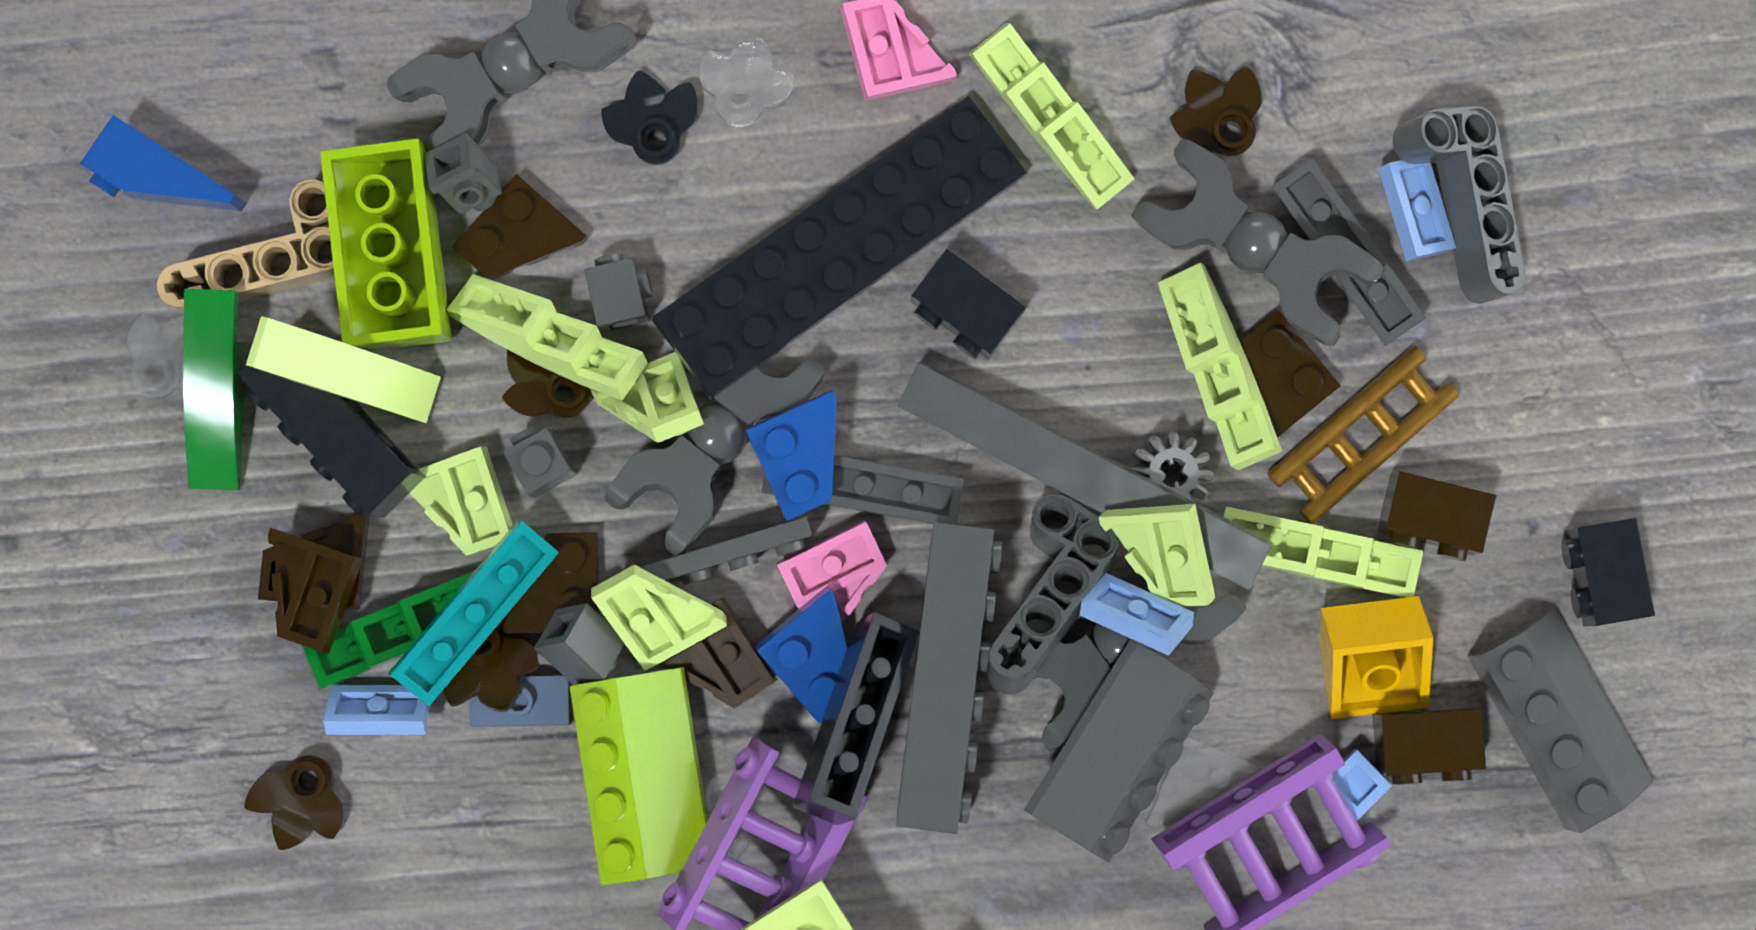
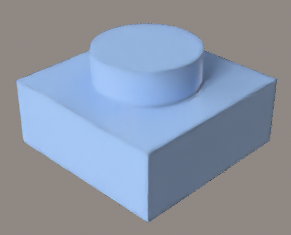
[1332,749,1392,820]

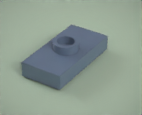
[470,676,571,727]

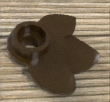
[1170,66,1262,156]
[502,349,590,418]
[443,628,539,712]
[244,755,344,850]

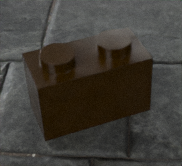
[1377,471,1497,561]
[1372,708,1486,785]

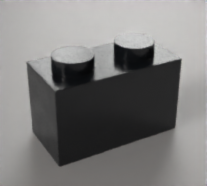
[911,249,1026,360]
[1561,518,1655,627]

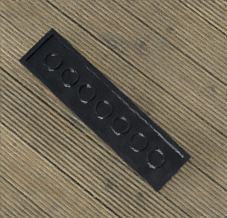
[652,96,1027,400]

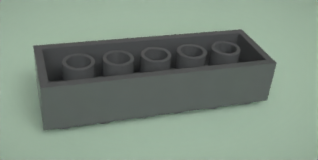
[896,522,1002,834]

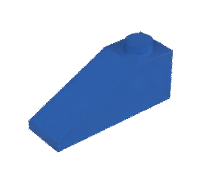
[80,115,247,211]

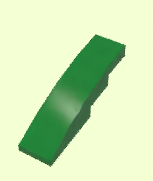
[183,289,244,490]
[300,571,474,691]

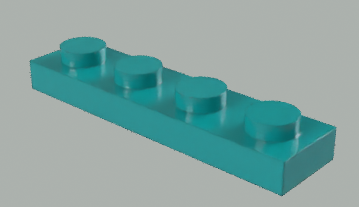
[388,519,559,707]

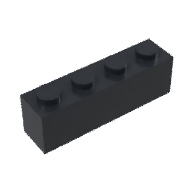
[238,365,426,518]
[792,612,920,825]

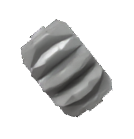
[1131,432,1214,501]

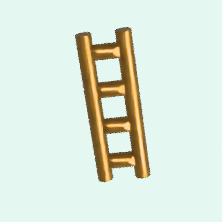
[1267,346,1459,525]

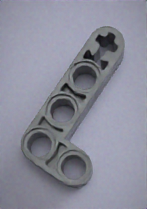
[1393,106,1525,304]
[987,493,1119,694]

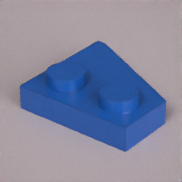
[745,390,837,521]
[754,586,847,724]

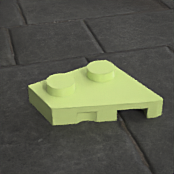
[590,352,704,443]
[410,446,513,556]
[1098,504,1215,607]
[591,565,727,671]

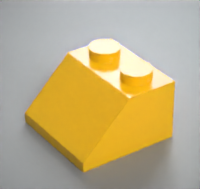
[1320,596,1433,720]

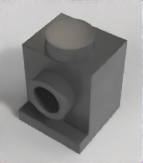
[424,132,502,215]

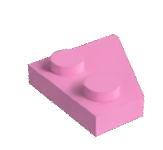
[840,0,957,101]
[776,520,887,622]

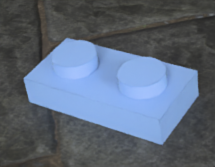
[1378,160,1456,262]
[1080,573,1195,656]
[323,685,431,735]

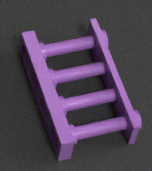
[1151,734,1392,930]
[658,737,868,930]

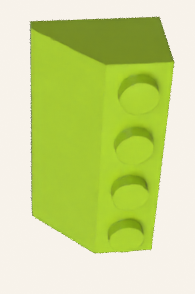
[320,138,452,348]
[569,667,708,886]

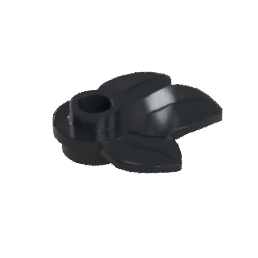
[601,71,698,165]

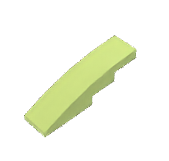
[968,23,1134,210]
[1158,263,1282,470]
[446,274,648,400]
[246,316,441,423]
[1224,507,1423,598]

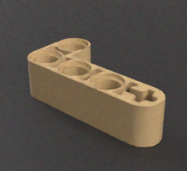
[157,179,335,312]

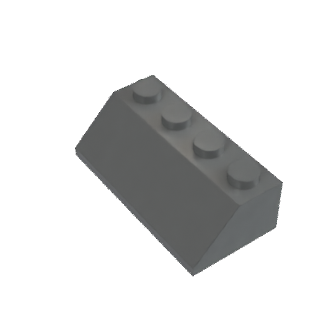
[1468,608,1654,833]
[1024,639,1214,863]

